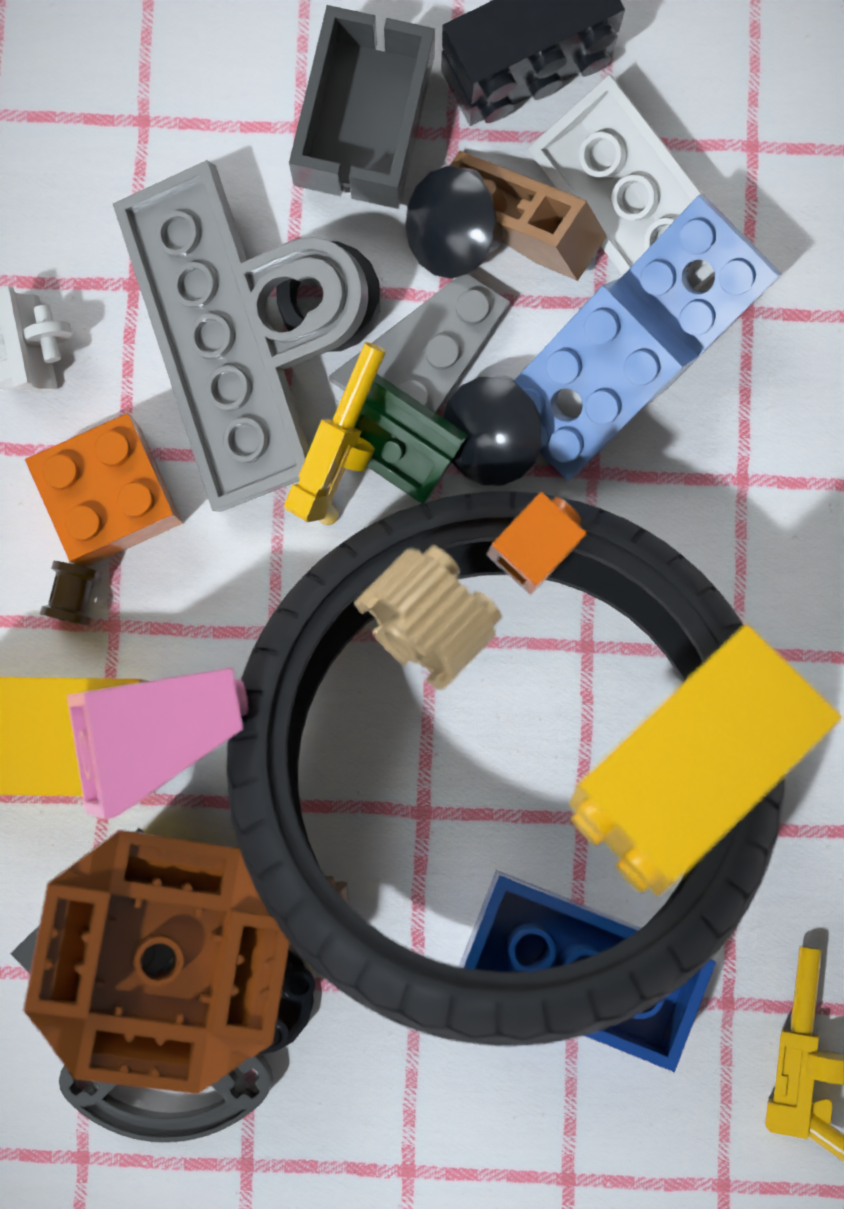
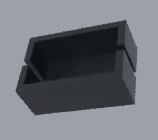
[441,0,625,126]

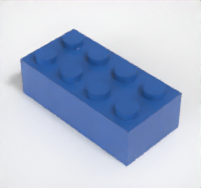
[459,870,716,1072]

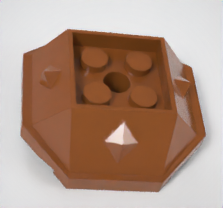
[23,829,289,1094]

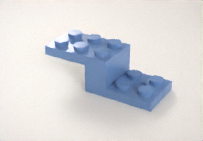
[514,194,782,482]

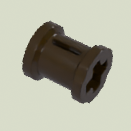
[40,560,102,626]

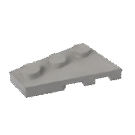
[328,274,510,414]

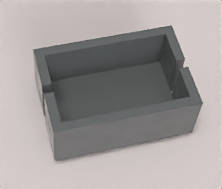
[289,5,435,209]

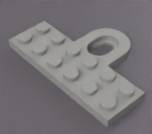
[112,160,368,512]

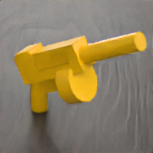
[284,342,386,525]
[765,946,844,1161]

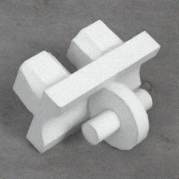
[0,286,72,394]

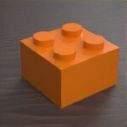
[25,413,183,567]

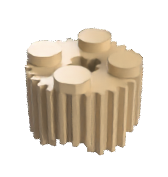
[354,546,502,690]

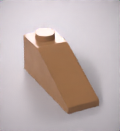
[450,151,607,281]

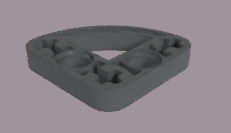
[58,972,273,1142]

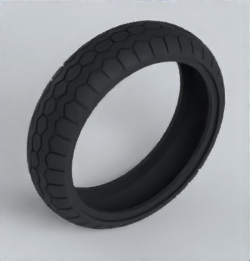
[226,491,785,1046]

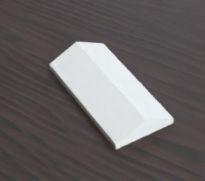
[527,74,715,290]

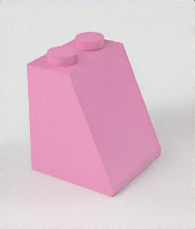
[67,668,248,819]

